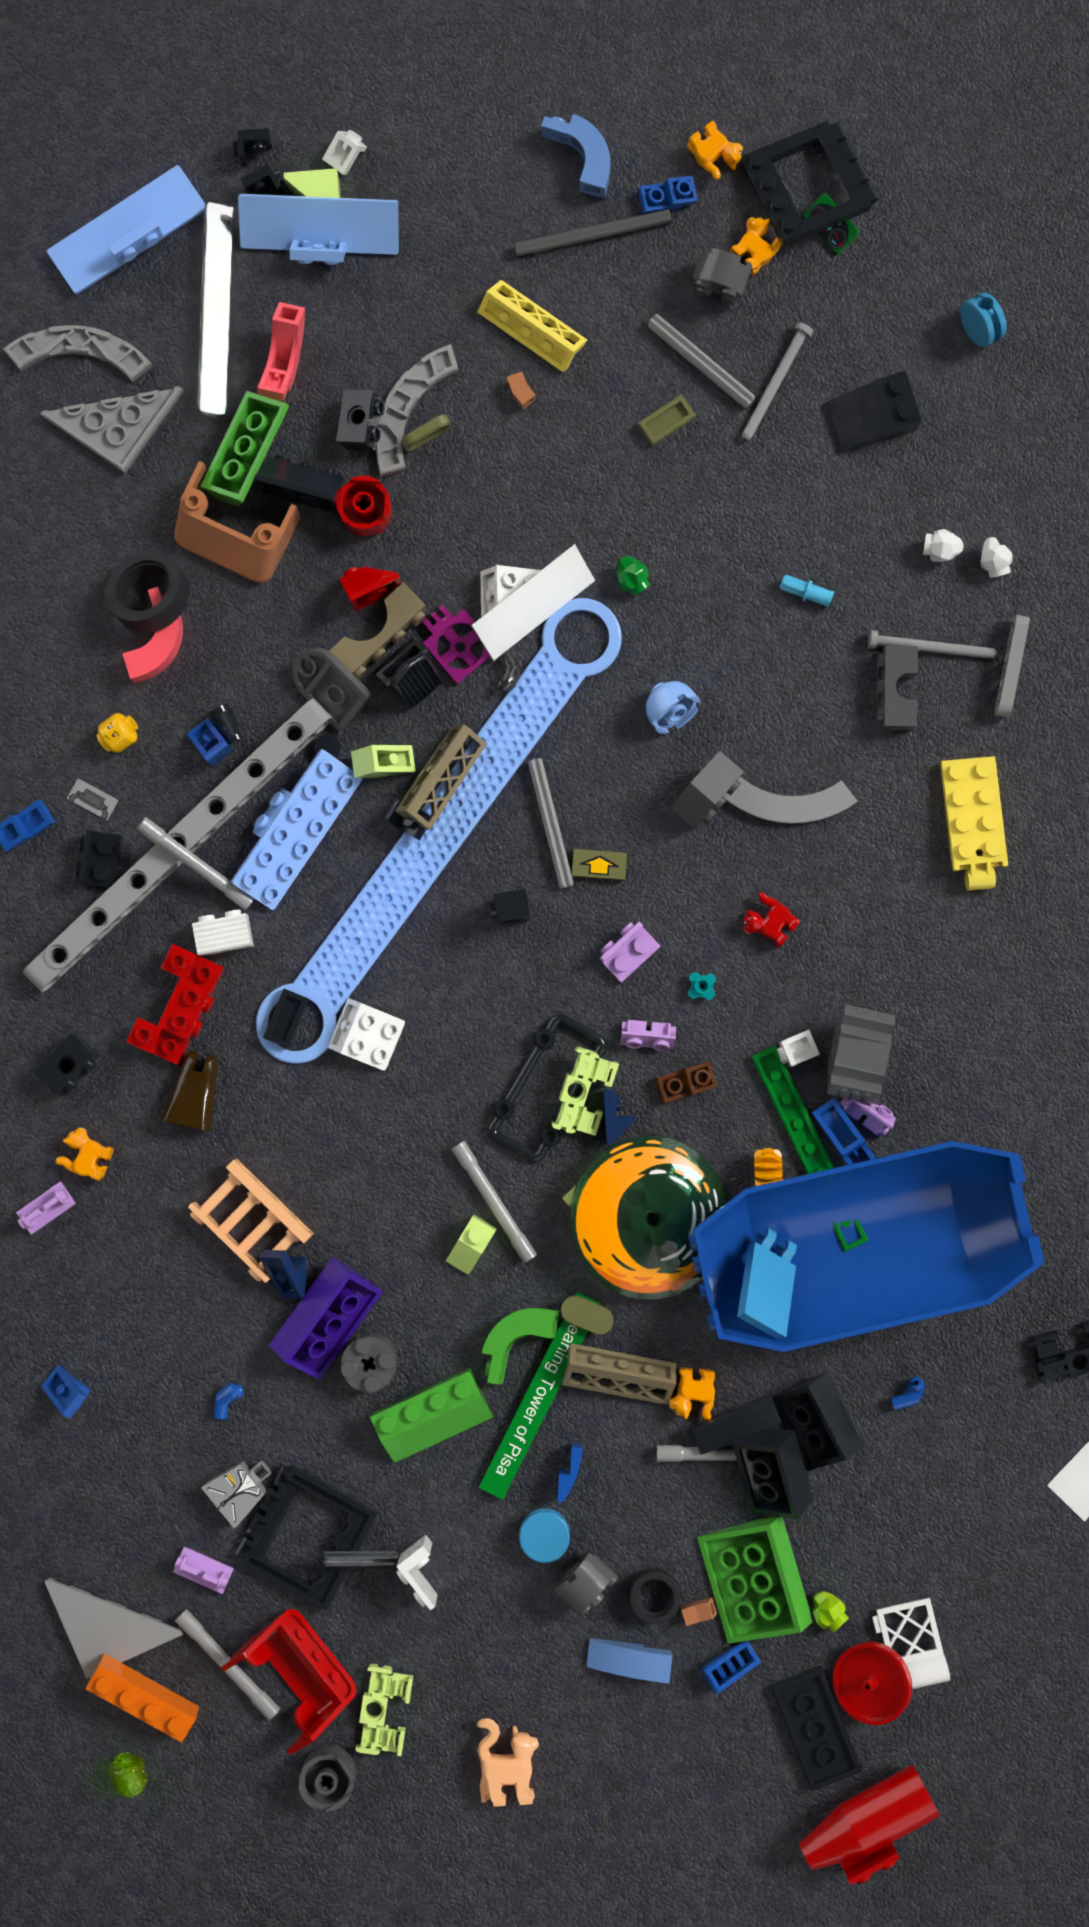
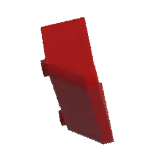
[221,1609,356,1755]

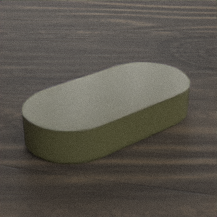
[401,414,451,451]
[561,1295,614,1334]

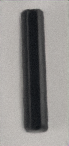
[321,1551,400,1568]

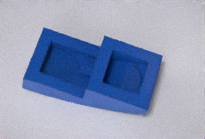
[0,800,56,852]
[557,1443,583,1502]

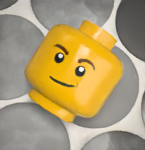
[97,713,138,753]

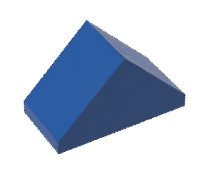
[187,718,233,767]

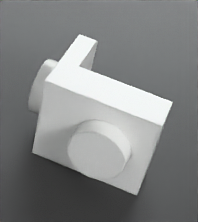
[777,1030,820,1067]

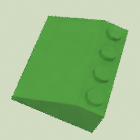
[697,1516,813,1644]

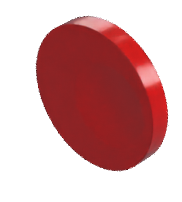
[833,1641,913,1725]

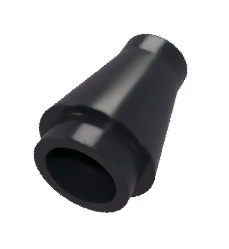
[209,703,243,744]

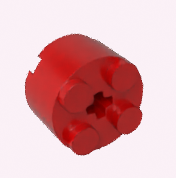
[336,476,392,537]

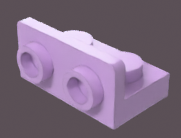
[599,922,660,983]

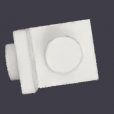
[322,130,367,175]

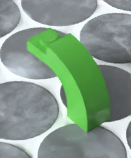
[482,1308,560,1385]

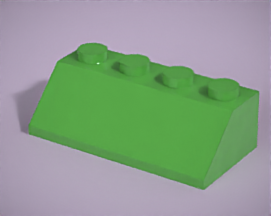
[200,391,289,507]
[370,1367,493,1463]

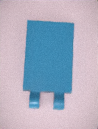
[737,1228,797,1340]

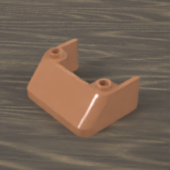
[174,461,301,584]

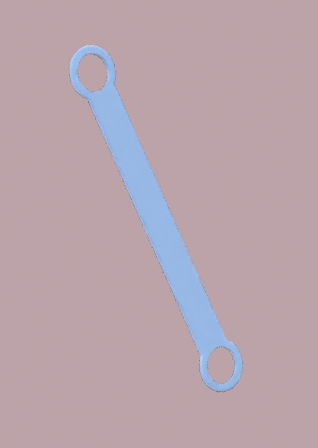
[256,598,622,1064]

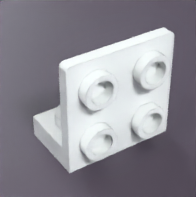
[480,565,541,617]
[328,998,405,1070]
[396,1535,437,1610]

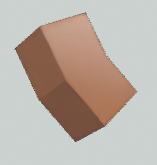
[507,372,536,410]
[680,1597,717,1626]

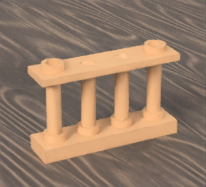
[188,1159,314,1283]

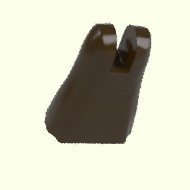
[160,1050,218,1132]

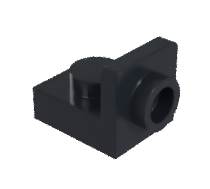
[233,128,273,166]
[240,163,285,196]
[385,797,430,841]

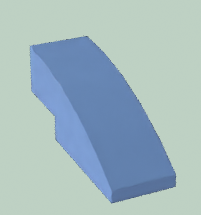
[586,1638,672,1684]

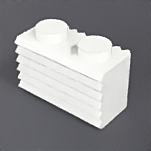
[192,910,254,956]

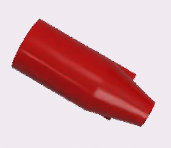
[799,1764,940,1885]

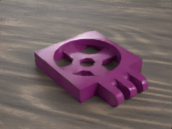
[422,604,491,685]

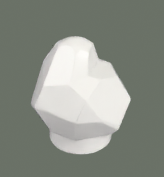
[923,529,963,562]
[981,537,1013,578]

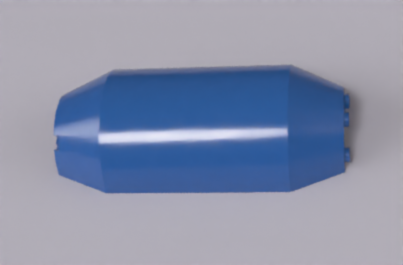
[688,1141,1045,1352]

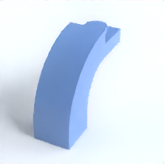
[541,114,610,199]

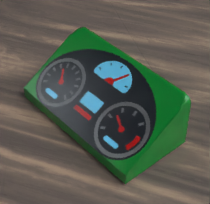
[803,193,859,255]

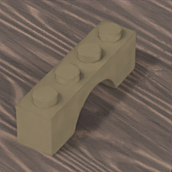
[329,582,427,680]

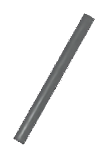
[514,209,672,256]

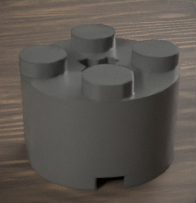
[692,248,752,304]
[341,1334,398,1392]
[553,1549,618,1617]
[299,1744,357,1811]

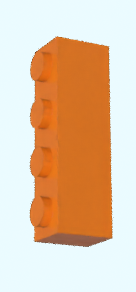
[86,1653,199,1743]

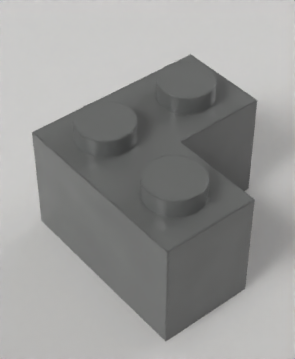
[671,751,744,829]

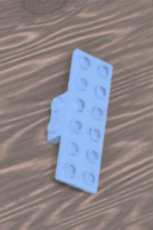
[47,165,207,295]
[238,194,399,265]
[231,749,362,910]

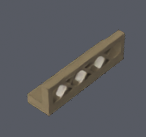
[395,724,487,830]
[562,1343,676,1405]

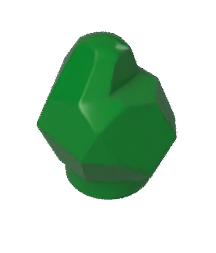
[616,556,651,597]

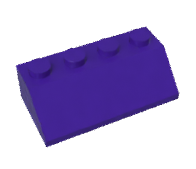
[268,1257,383,1380]

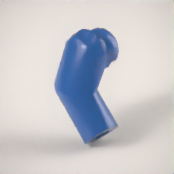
[890,1377,925,1411]
[214,1383,244,1419]

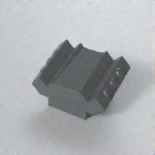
[826,1004,895,1105]

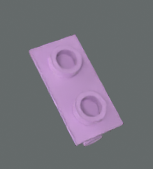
[620,1020,676,1051]
[839,1098,896,1137]
[16,1181,76,1235]
[173,1546,234,1594]

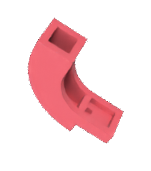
[257,302,305,402]
[122,587,183,684]

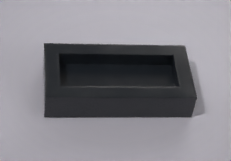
[263,988,310,1048]

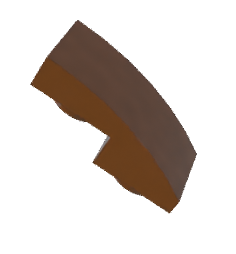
[654,1061,717,1104]

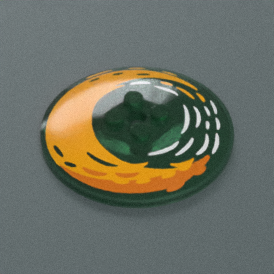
[569,1136,727,1300]

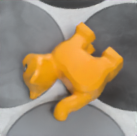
[687,121,743,180]
[730,217,781,276]
[55,1127,114,1181]
[669,1367,715,1421]

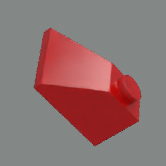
[339,567,402,612]

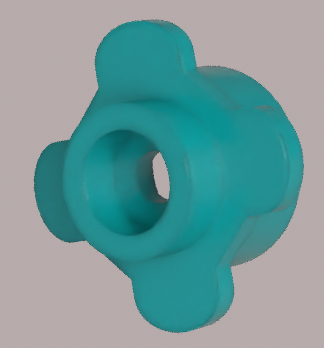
[688,972,716,1000]

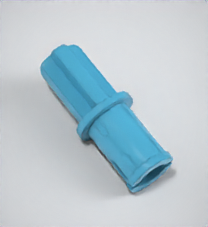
[780,575,834,607]

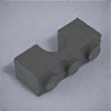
[876,646,918,731]

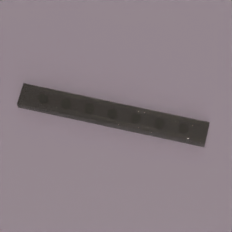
[197,202,233,417]

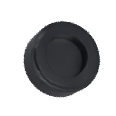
[314,734,341,759]

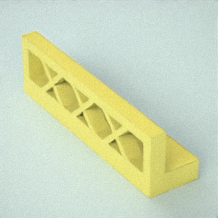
[477,280,587,372]

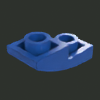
[637,176,698,215]

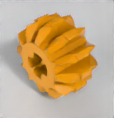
[754,1148,783,1186]

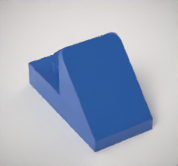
[41,1365,90,1419]

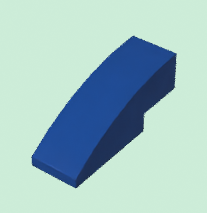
[812,1098,876,1165]

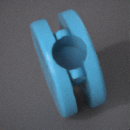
[960,292,1007,347]
[519,1508,570,1563]

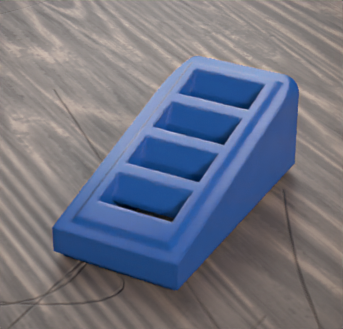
[698,1641,761,1694]

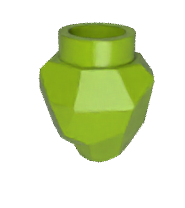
[812,1591,849,1633]

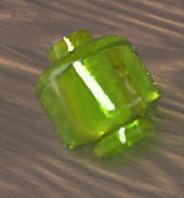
[109,1752,148,1797]

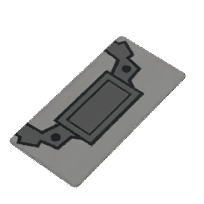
[67,779,118,820]

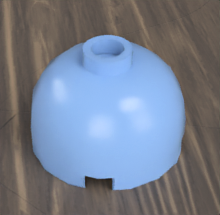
[646,681,700,734]

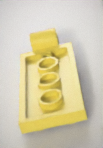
[940,756,1008,891]

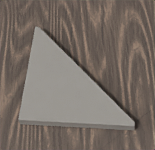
[40,386,184,474]
[44,1578,184,1679]

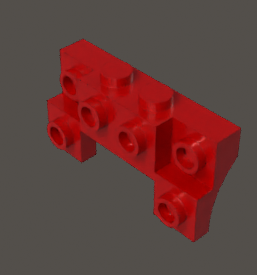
[126,944,225,1065]

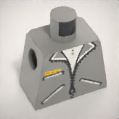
[202,1461,271,1528]

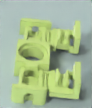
[551,1047,619,1136]
[356,1664,414,1756]

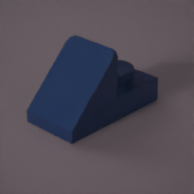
[603,1090,638,1145]
[259,1250,307,1299]

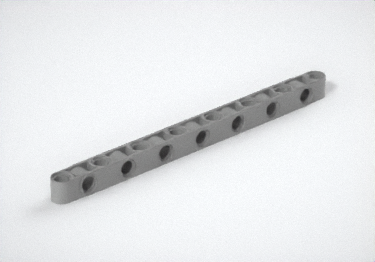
[23,698,333,993]

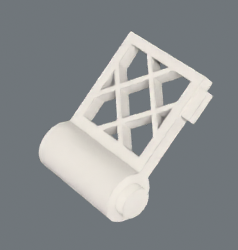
[872,1597,950,1689]

